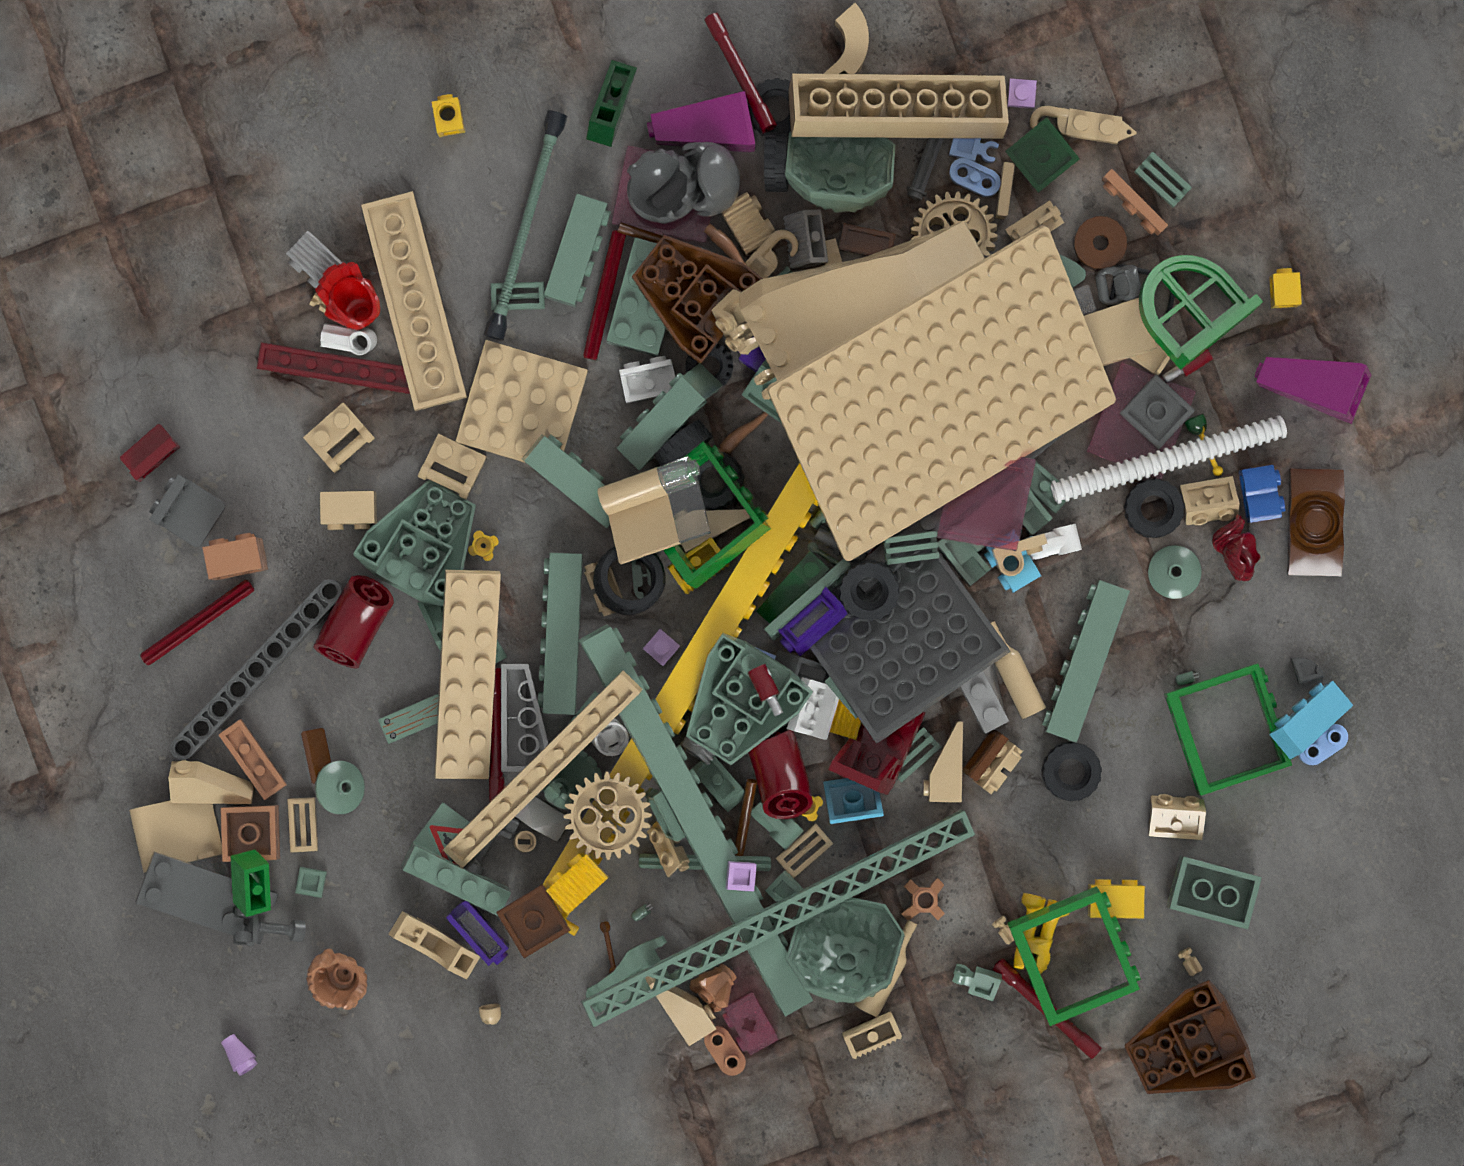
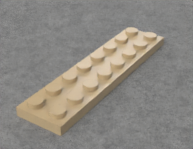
[361,191,467,411]
[434,570,501,779]

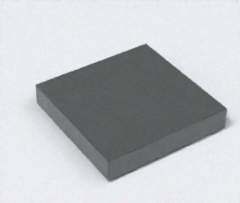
[1119,374,1195,450]

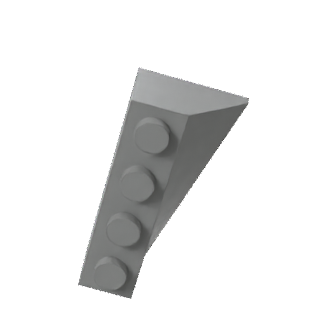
[501,664,548,772]
[959,664,1009,734]

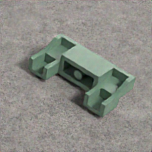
[938,476,1053,587]

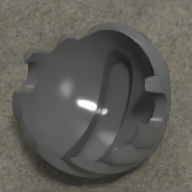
[682,142,740,217]
[627,148,700,223]

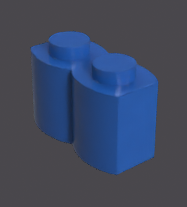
[1239,465,1285,523]

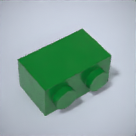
[230,849,271,917]

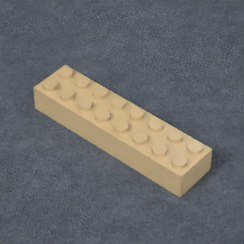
[789,74,1009,139]

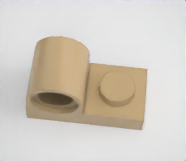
[992,533,1048,576]

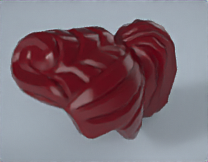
[1212,514,1261,581]

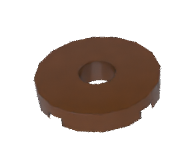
[1074,216,1127,270]

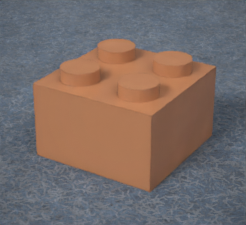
[202,533,268,580]
[221,805,280,862]

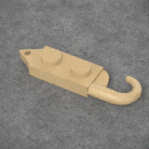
[1030,106,1137,145]
[745,230,799,279]

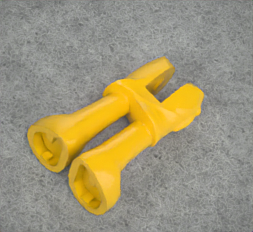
[1014,893,1070,975]

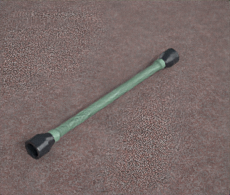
[483,110,568,341]

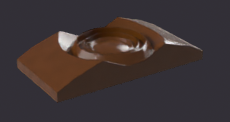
[1287,469,1345,576]

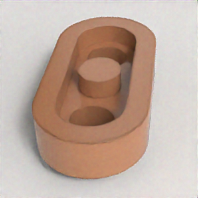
[704,1025,746,1076]

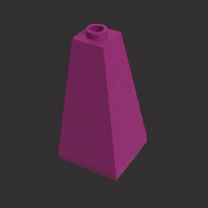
[647,91,755,153]
[1255,357,1372,424]

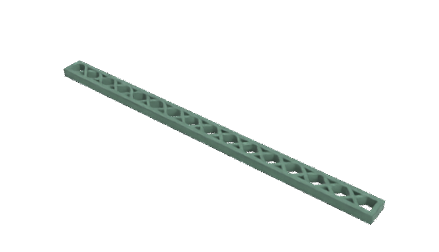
[581,810,975,1027]

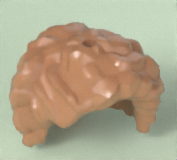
[306,949,367,1010]

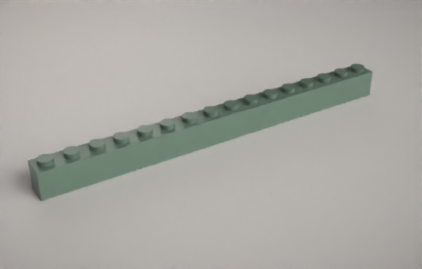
[579,624,813,1017]

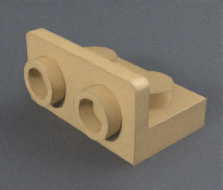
[712,289,753,355]
[1180,476,1240,526]
[1148,794,1206,840]

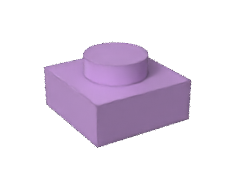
[1007,79,1037,109]
[643,629,680,666]
[725,861,756,891]

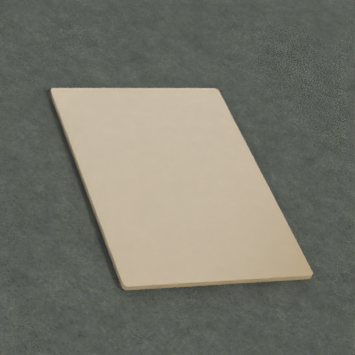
[767,225,1116,561]

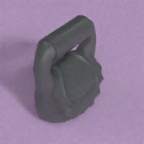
[1095,265,1141,306]

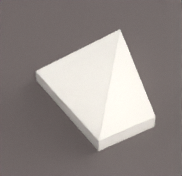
[515,797,570,842]

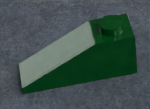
[586,60,637,147]
[756,551,830,624]

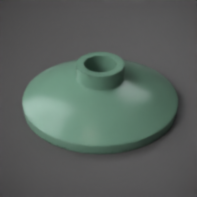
[1148,545,1202,599]
[315,761,365,814]

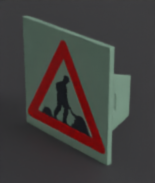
[413,802,470,866]

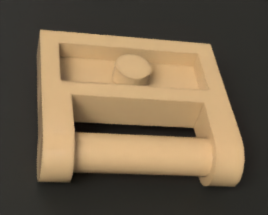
[303,403,375,473]
[418,434,487,500]

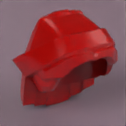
[315,262,380,330]

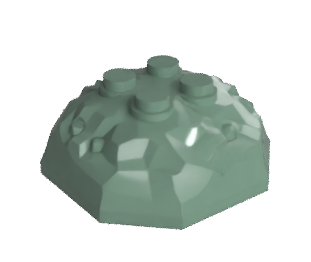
[785,132,896,213]
[786,894,905,1003]

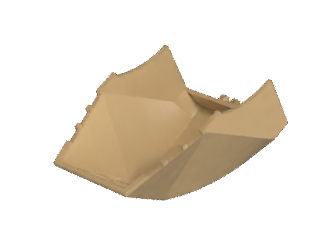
[730,221,985,400]

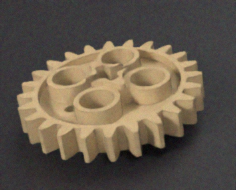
[911,191,998,258]
[563,771,652,860]

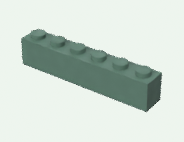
[538,553,583,715]
[1042,580,1130,743]

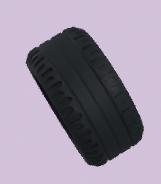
[593,546,666,615]

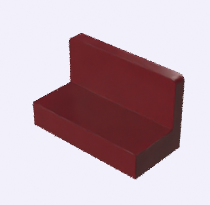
[120,424,180,482]

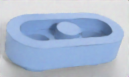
[949,158,1001,197]
[1298,724,1348,765]

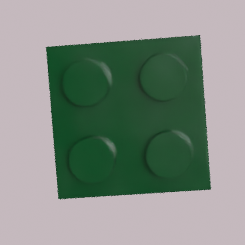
[1005,117,1080,193]

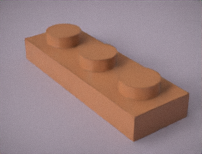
[1102,169,1168,236]
[219,719,288,800]

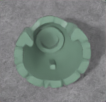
[542,751,602,810]

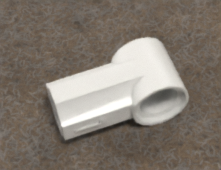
[320,323,377,355]
[1025,524,1082,560]

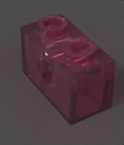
[722,991,779,1055]

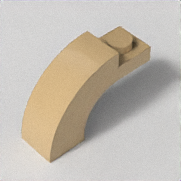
[824,3,869,74]
[389,911,480,979]

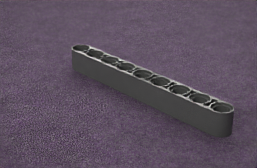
[170,579,344,760]

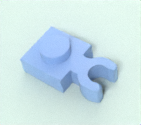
[949,138,999,163]

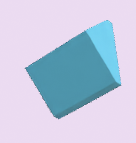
[823,778,884,824]

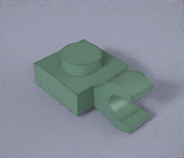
[952,964,1002,1001]

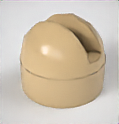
[514,831,536,852]
[479,1004,501,1025]

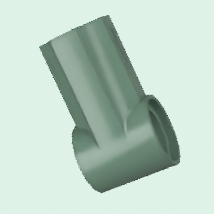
[751,801,804,850]

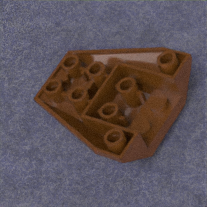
[631,235,763,364]
[1124,980,1256,1094]

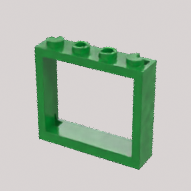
[663,441,771,589]
[1164,663,1294,796]
[1007,886,1141,1026]

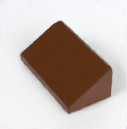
[301,728,331,784]

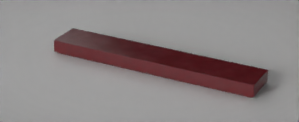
[256,342,410,394]

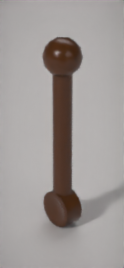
[600,921,616,974]

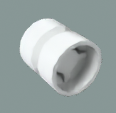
[591,718,629,756]

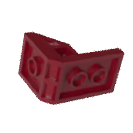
[828,712,926,795]

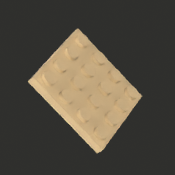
[455,340,588,463]

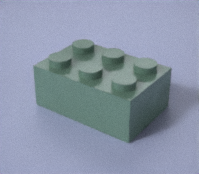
[1166,855,1262,929]

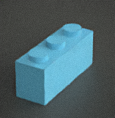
[1269,681,1353,759]

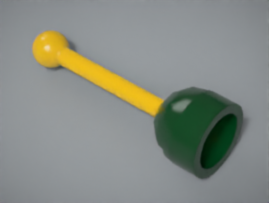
[1184,413,1223,476]

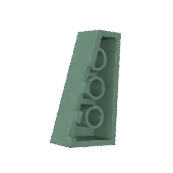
[617,363,723,470]

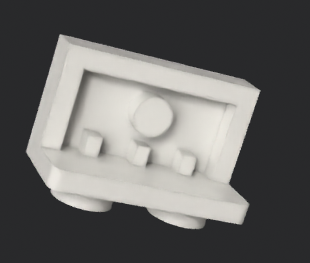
[619,356,675,403]
[787,677,839,740]

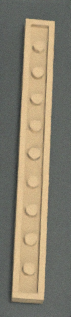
[443,671,643,868]

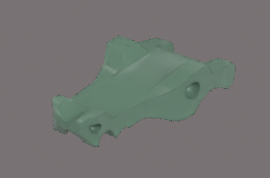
[586,935,679,1013]

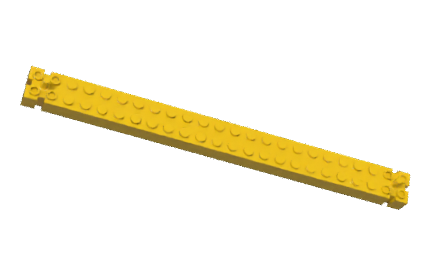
[543,463,818,943]

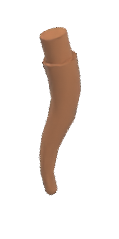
[703,224,747,265]
[719,412,768,454]

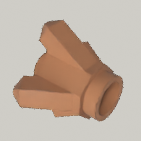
[902,878,945,920]
[689,964,737,1012]

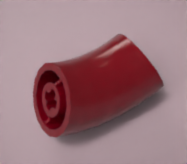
[313,575,394,669]
[748,726,813,819]

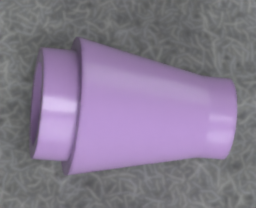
[221,1034,258,1076]

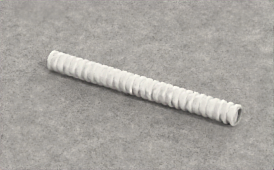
[1051,415,1287,504]

